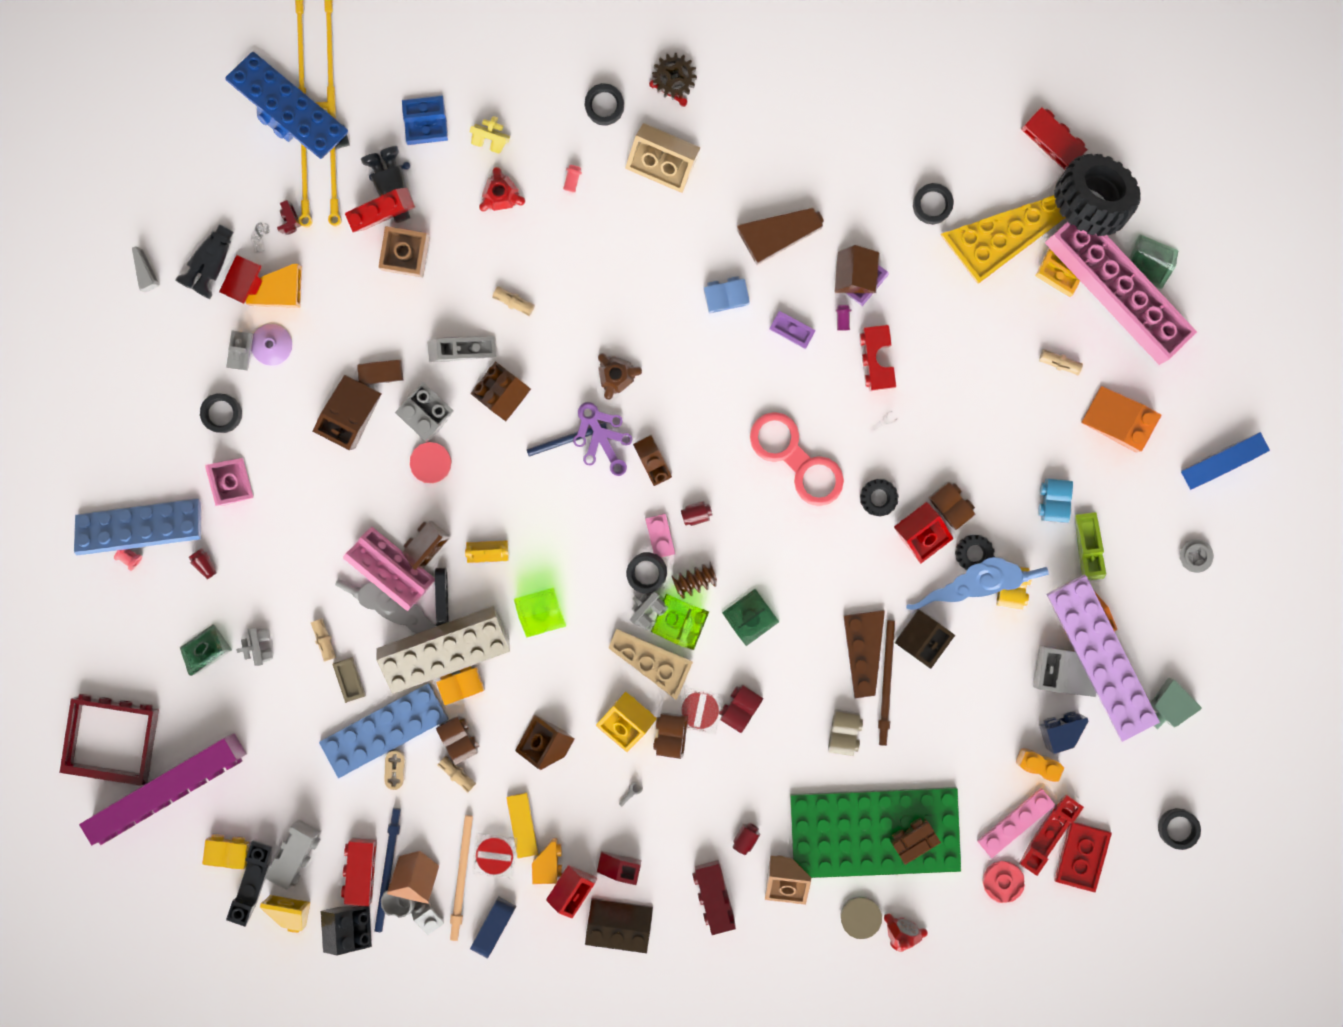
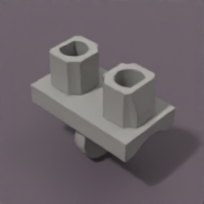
[226,330,253,371]
[629,592,668,630]
[236,628,273,666]

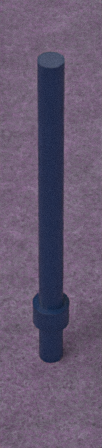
[374,808,401,933]

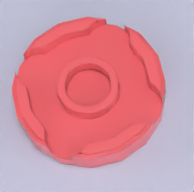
[410,442,452,484]
[982,860,1025,903]

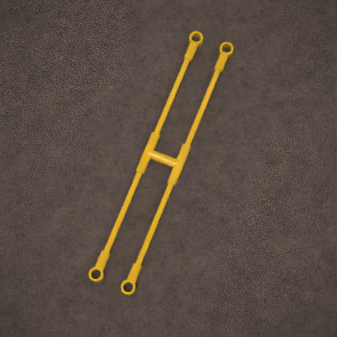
[295,0,342,228]

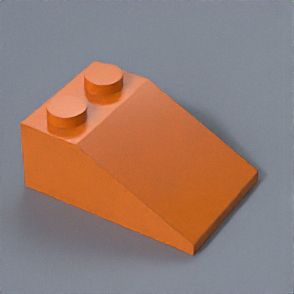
[1081,386,1162,453]

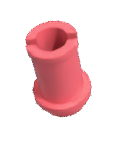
[563,165,582,193]

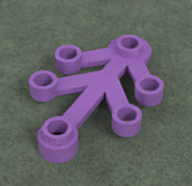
[573,402,633,476]

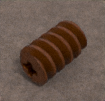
[671,561,717,599]

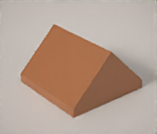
[387,851,439,904]

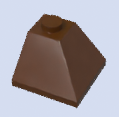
[515,715,575,770]

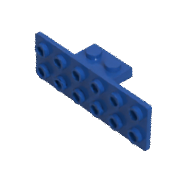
[225,52,348,159]

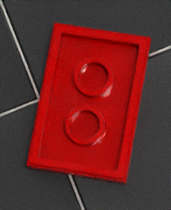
[1054,822,1112,893]

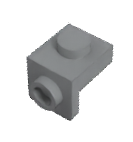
[411,900,445,935]

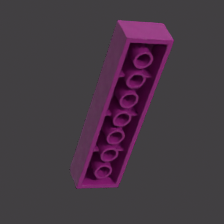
[79,733,247,846]

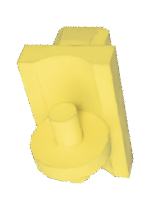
[469,116,511,154]

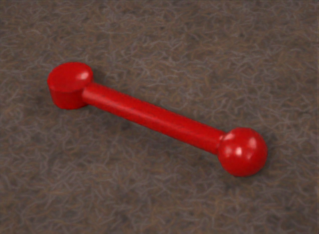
[649,80,688,107]

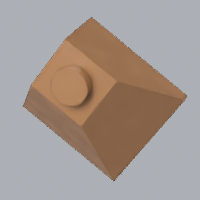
[765,855,811,905]

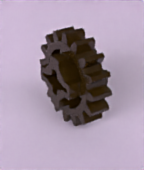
[652,52,697,100]

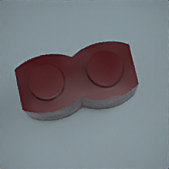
[719,684,764,734]

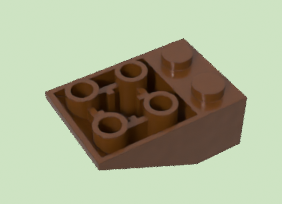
[312,375,382,451]

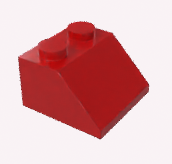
[894,502,954,564]

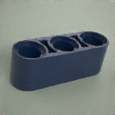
[470,896,517,959]

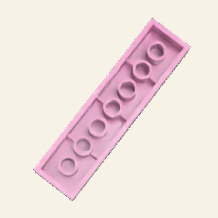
[1045,222,1197,365]

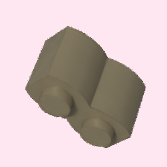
[828,709,863,756]

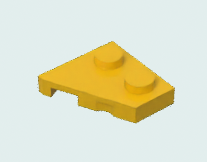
[1035,248,1080,297]

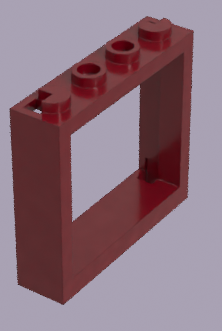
[59,694,159,786]

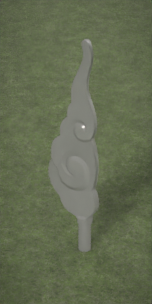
[335,578,436,634]

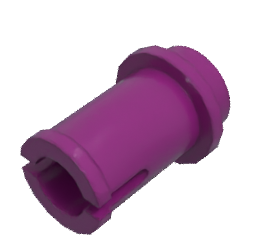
[835,305,852,331]

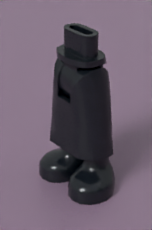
[360,146,411,223]
[175,224,234,300]

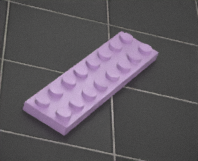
[1046,575,1160,742]

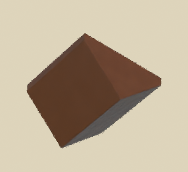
[834,245,880,293]

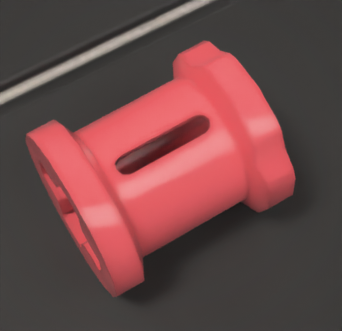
[114,549,143,571]

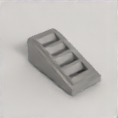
[132,246,160,293]

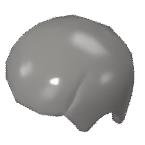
[381,890,415,918]

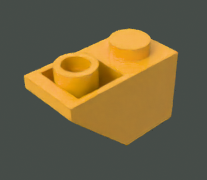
[532,838,563,885]

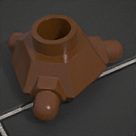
[598,353,642,400]

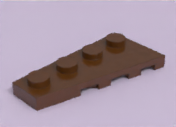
[843,610,885,699]

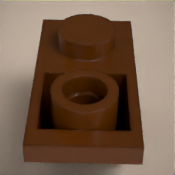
[633,435,672,486]

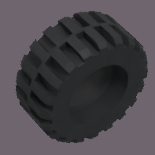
[1054,153,1141,236]

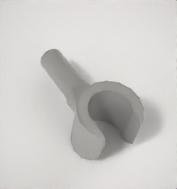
[619,782,643,807]

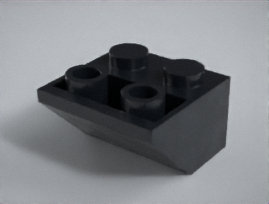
[320,906,372,956]

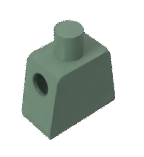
[1150,678,1202,730]

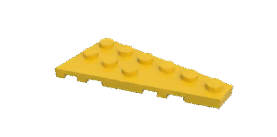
[940,195,1066,284]

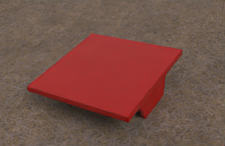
[219,255,262,304]

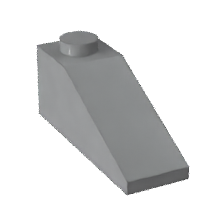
[427,336,497,362]

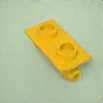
[465,540,509,563]

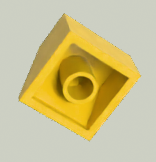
[596,691,657,752]

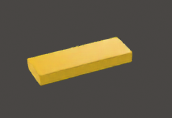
[506,792,539,859]

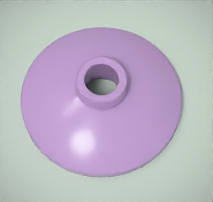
[251,324,292,366]

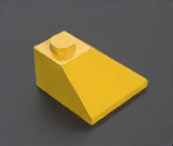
[260,894,311,933]

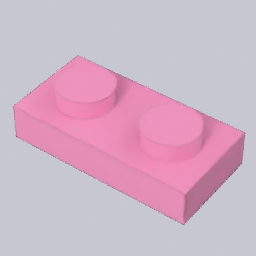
[645,514,675,558]

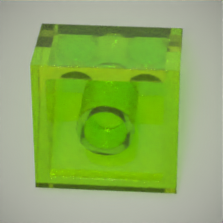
[513,586,567,638]
[651,593,710,650]

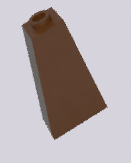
[736,208,824,266]

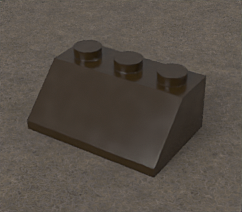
[585,898,653,954]

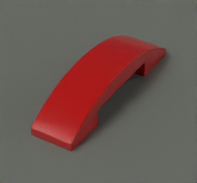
[1019,795,1084,876]

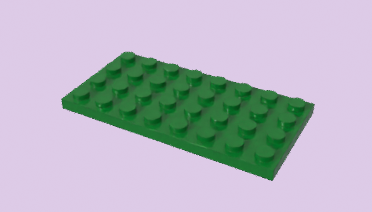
[790,787,961,878]

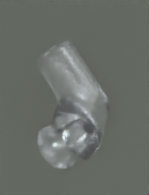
[251,222,270,253]

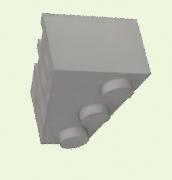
[265,820,321,890]

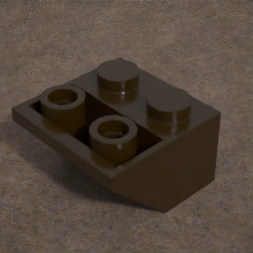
[894,609,956,669]

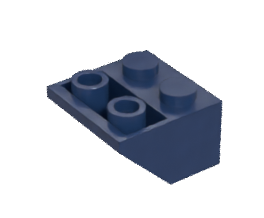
[1039,711,1089,754]

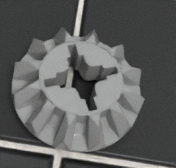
[1179,539,1214,573]

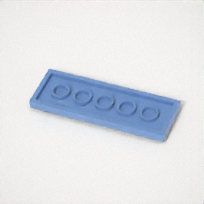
[74,499,201,556]
[319,682,449,779]

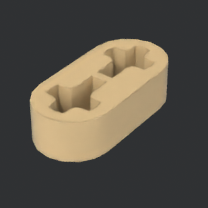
[384,749,405,790]

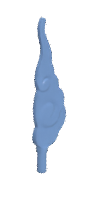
[906,557,1049,610]

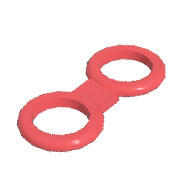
[750,412,844,506]

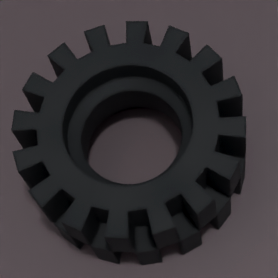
[860,479,899,517]
[955,535,995,570]

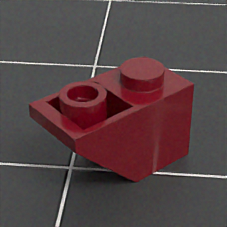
[597,851,642,885]

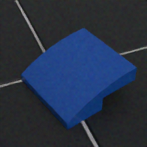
[402,95,448,145]

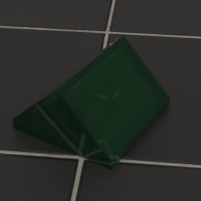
[1129,234,1179,289]
[722,589,779,646]
[180,624,232,676]

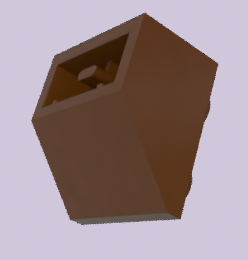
[470,361,531,422]

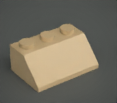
[625,123,701,193]

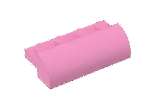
[343,527,435,611]

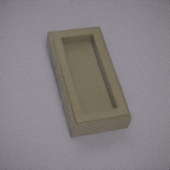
[332,657,366,703]

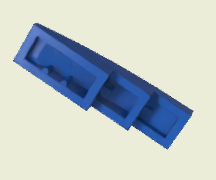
[1181,432,1270,490]

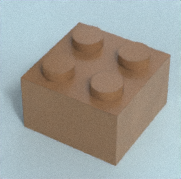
[378,226,430,278]

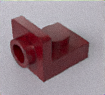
[277,200,302,235]

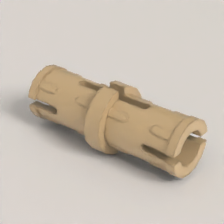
[492,286,535,317]
[1039,349,1083,376]
[310,618,336,662]
[437,756,477,793]

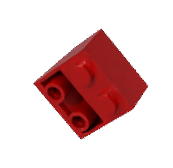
[546,865,598,919]

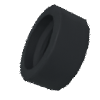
[584,83,624,126]
[912,183,954,225]
[199,393,242,433]
[626,552,667,594]
[1158,808,1201,850]

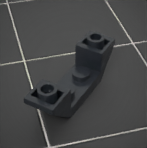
[226,840,273,927]

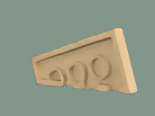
[608,629,693,700]

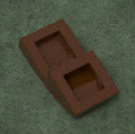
[357,360,404,385]

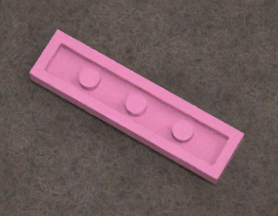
[977,788,1055,858]

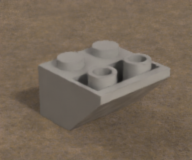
[394,382,454,442]

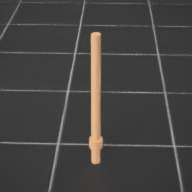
[450,815,473,941]

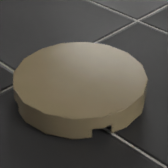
[840,897,882,939]

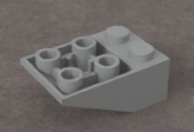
[1033,646,1096,697]

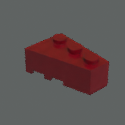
[692,860,736,936]

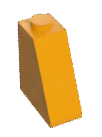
[246,264,302,308]

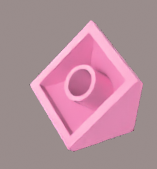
[205,458,254,506]

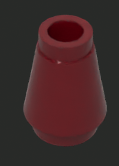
[188,548,217,580]

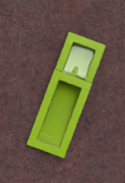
[1075,512,1107,581]

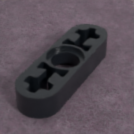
[435,567,449,626]

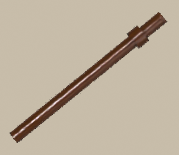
[878,620,895,746]

